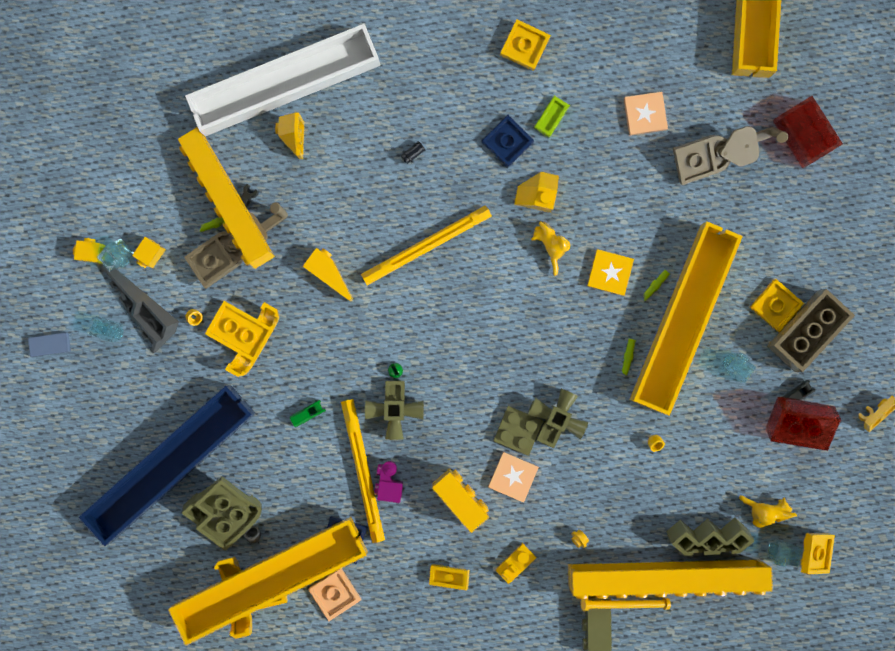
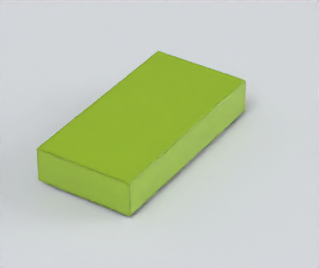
[534,95,570,138]

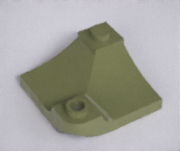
[182,476,262,551]

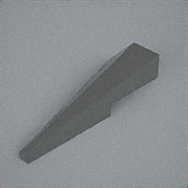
[101,263,179,353]

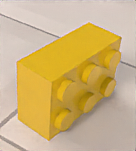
[432,468,489,533]

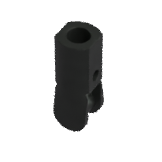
[779,380,816,409]

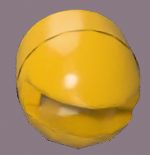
[185,309,203,326]
[648,435,665,452]

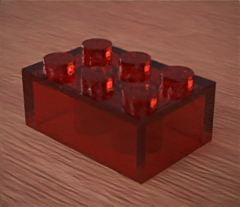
[773,96,843,168]
[766,397,841,451]

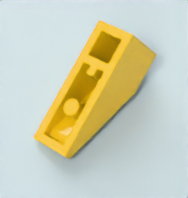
[303,248,353,302]

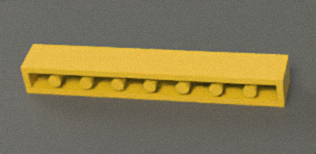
[178,127,275,269]

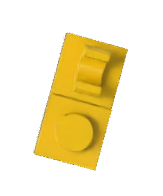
[858,396,895,432]
[495,543,536,584]
[429,564,469,590]

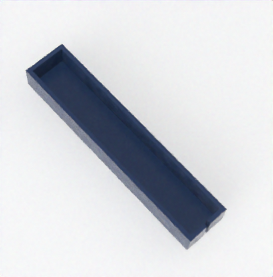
[79,385,256,547]

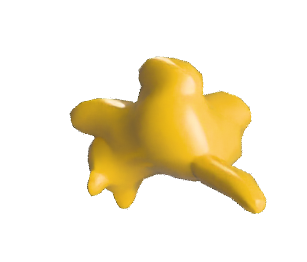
[531,221,570,276]
[739,495,797,528]

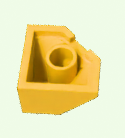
[275,113,304,159]
[514,172,559,213]

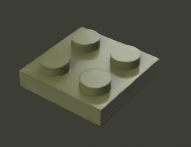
[493,406,544,456]

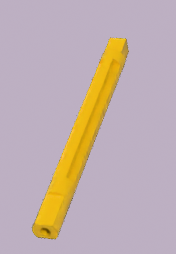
[361,205,492,285]
[341,399,385,543]

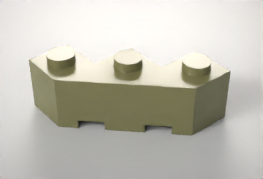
[666,517,754,556]

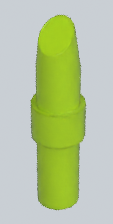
[200,217,225,232]
[643,270,670,301]
[622,338,636,375]

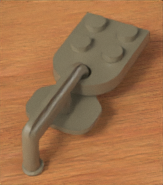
[673,126,788,185]
[184,202,288,289]

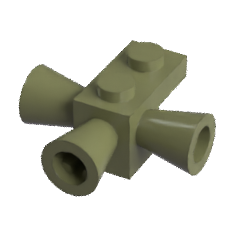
[365,381,424,440]
[527,388,588,448]

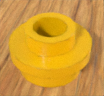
[571,530,589,548]

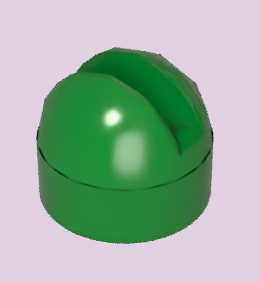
[388,363,403,378]

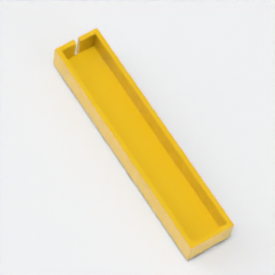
[732,0,781,78]
[629,221,743,416]
[168,517,368,646]
[568,560,773,599]

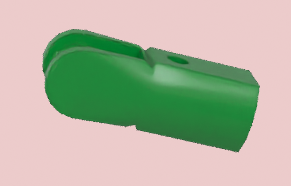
[290,400,326,428]

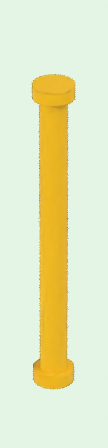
[581,598,671,611]

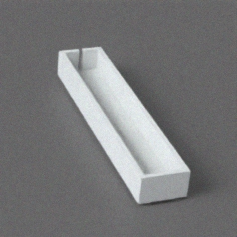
[186,24,380,136]

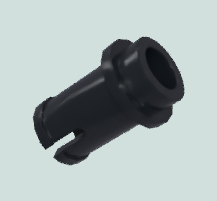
[400,141,426,164]

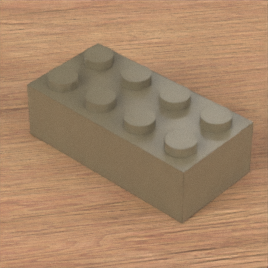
[767,289,855,372]

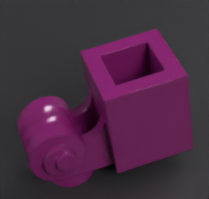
[374,461,403,503]

